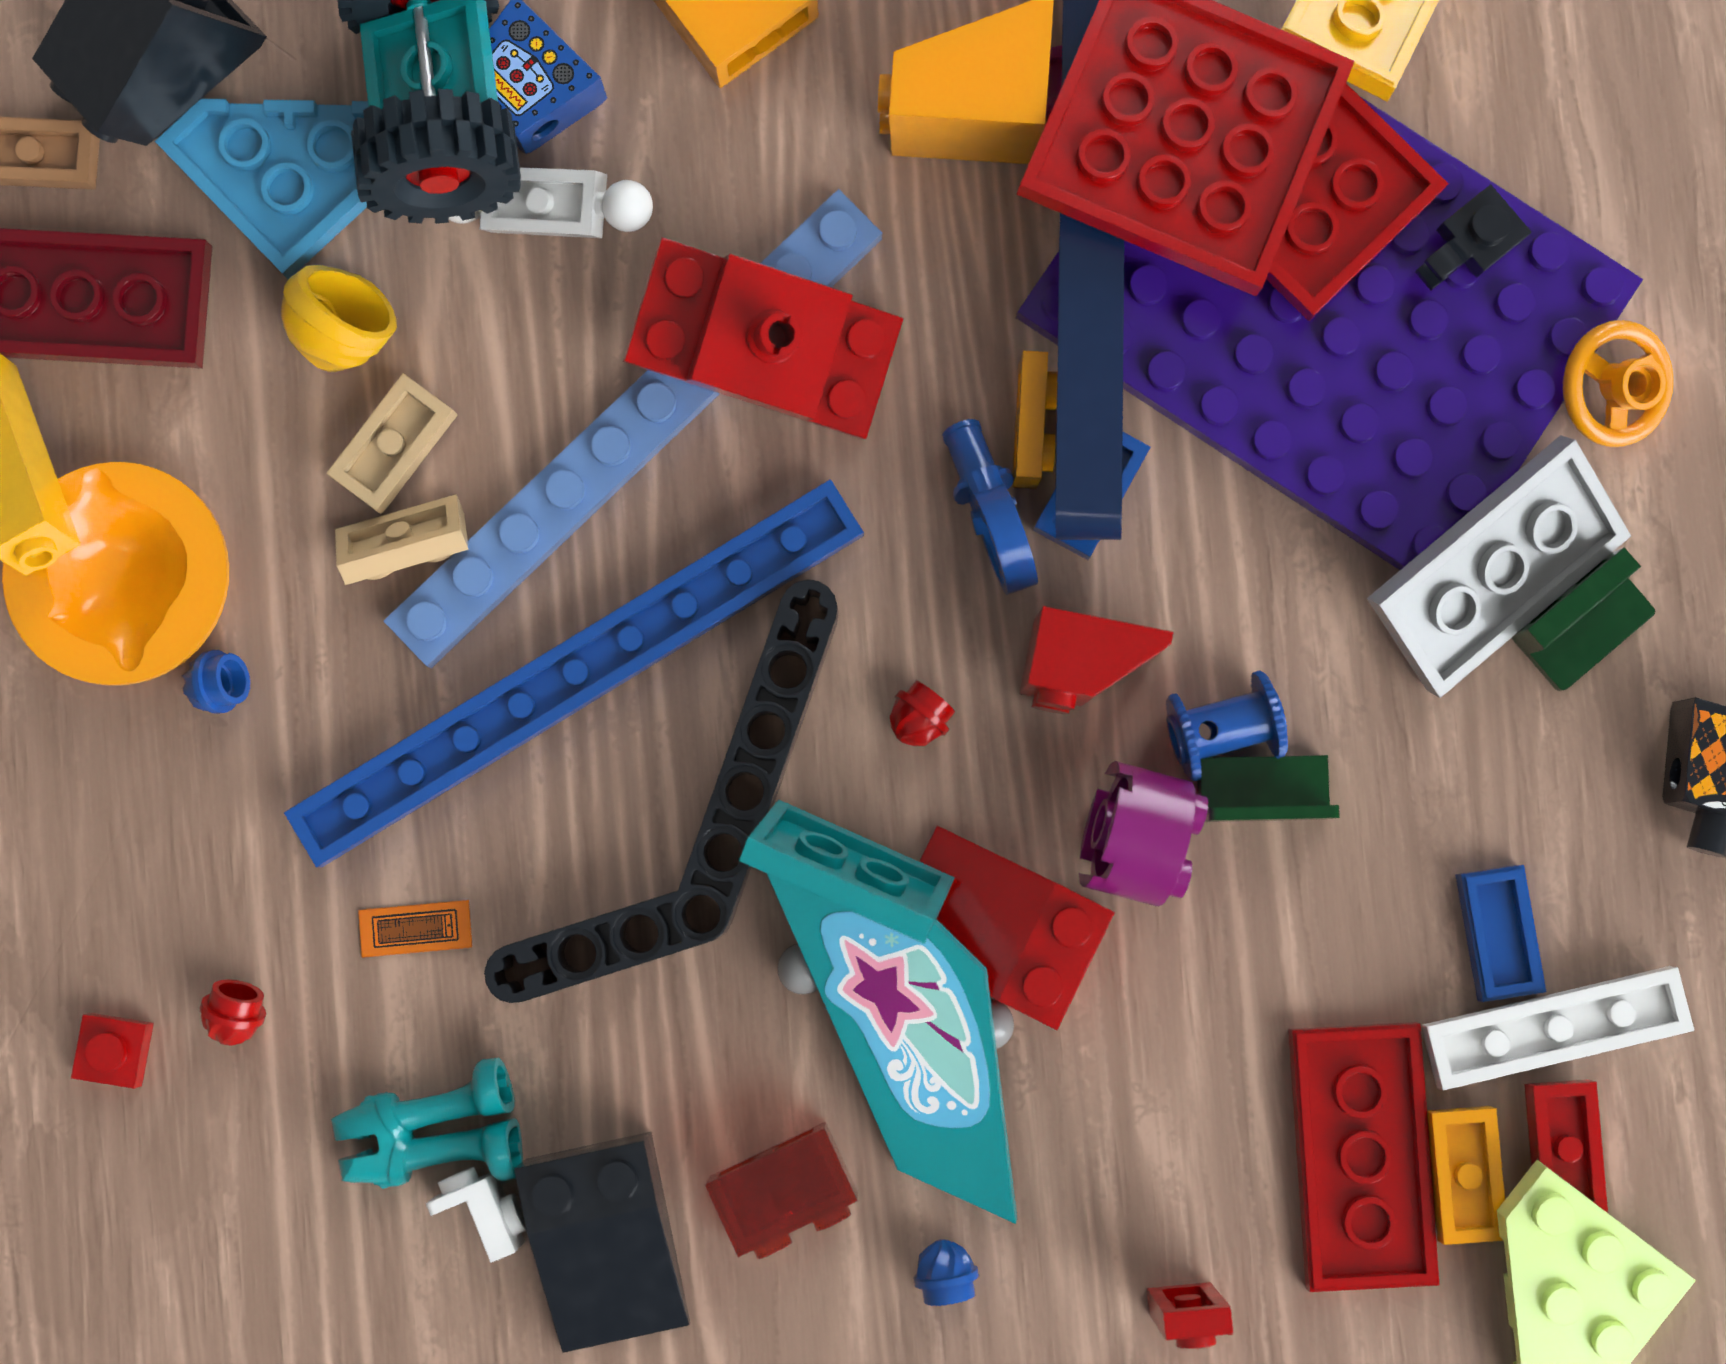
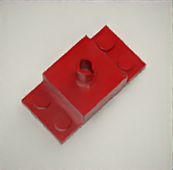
[623,237,904,439]

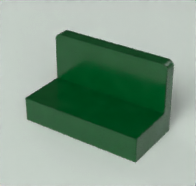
[1511,547,1655,691]
[1197,755,1340,822]

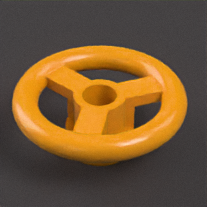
[1563,320,1673,447]

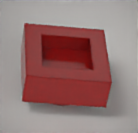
[71,1013,154,1089]

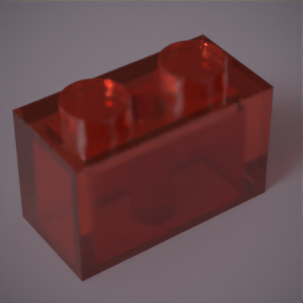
[705,1121,858,1259]

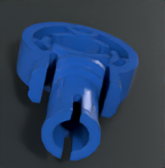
[942,419,1038,595]

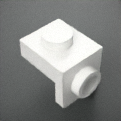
[426,1167,526,1263]

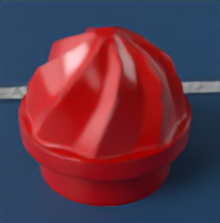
[890,680,955,747]
[200,979,266,1046]

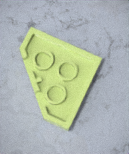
[1497,1160,1696,1364]

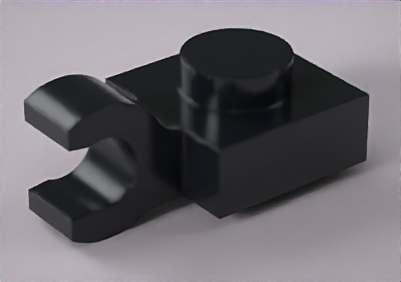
[1415,184,1532,291]

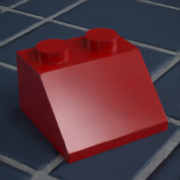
[1019,606,1174,714]

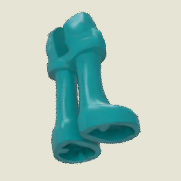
[331,1057,523,1189]

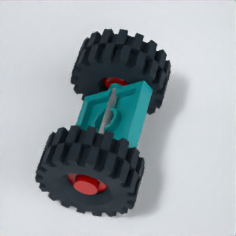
[337,0,521,224]

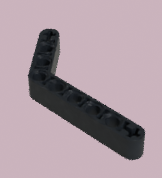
[484,579,839,1003]

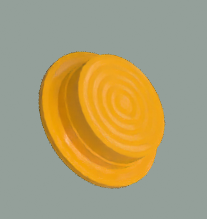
[2,462,229,685]

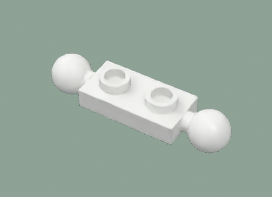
[448,167,653,238]

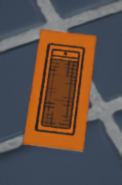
[358,900,473,958]

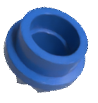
[182,650,250,714]
[914,1239,979,1306]

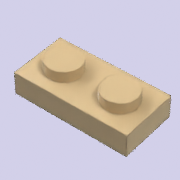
[326,373,457,515]
[335,494,468,585]

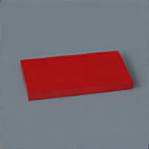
[1288,1022,1440,1292]

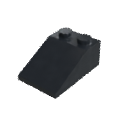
[514,1132,690,1353]

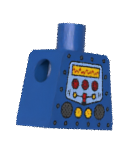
[489,0,607,154]

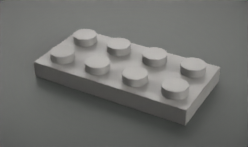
[1367,435,1631,698]

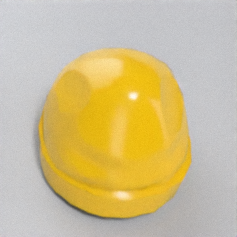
[281,265,397,372]

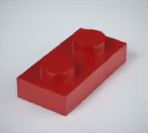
[1524,1080,1608,1213]
[1147,1282,1234,1349]

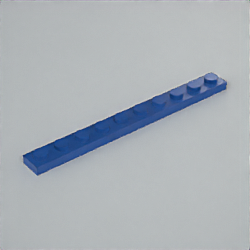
[284,479,864,868]

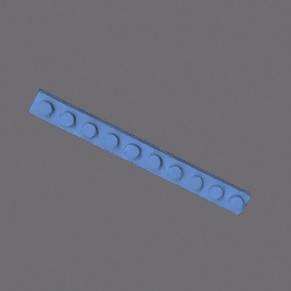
[383,189,882,668]

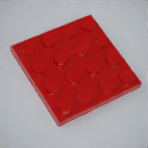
[1017,0,1355,296]

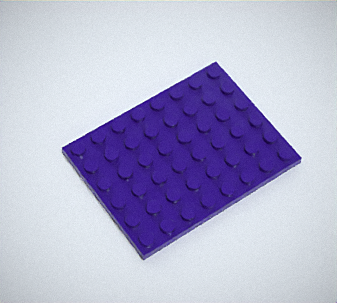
[1016,97,1643,570]

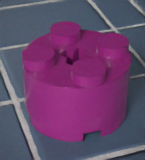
[1079,761,1208,907]

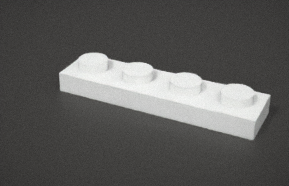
[1421,966,1695,1091]

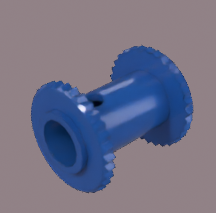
[1166,670,1288,781]

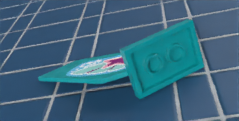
[739,799,1017,1224]

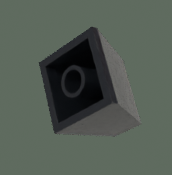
[32,0,267,146]

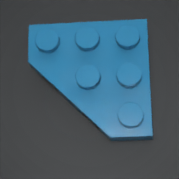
[155,99,368,280]

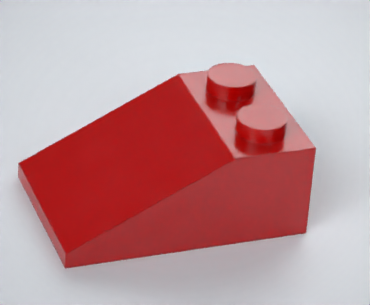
[919,825,1115,1030]

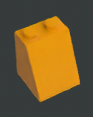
[878,0,1054,164]

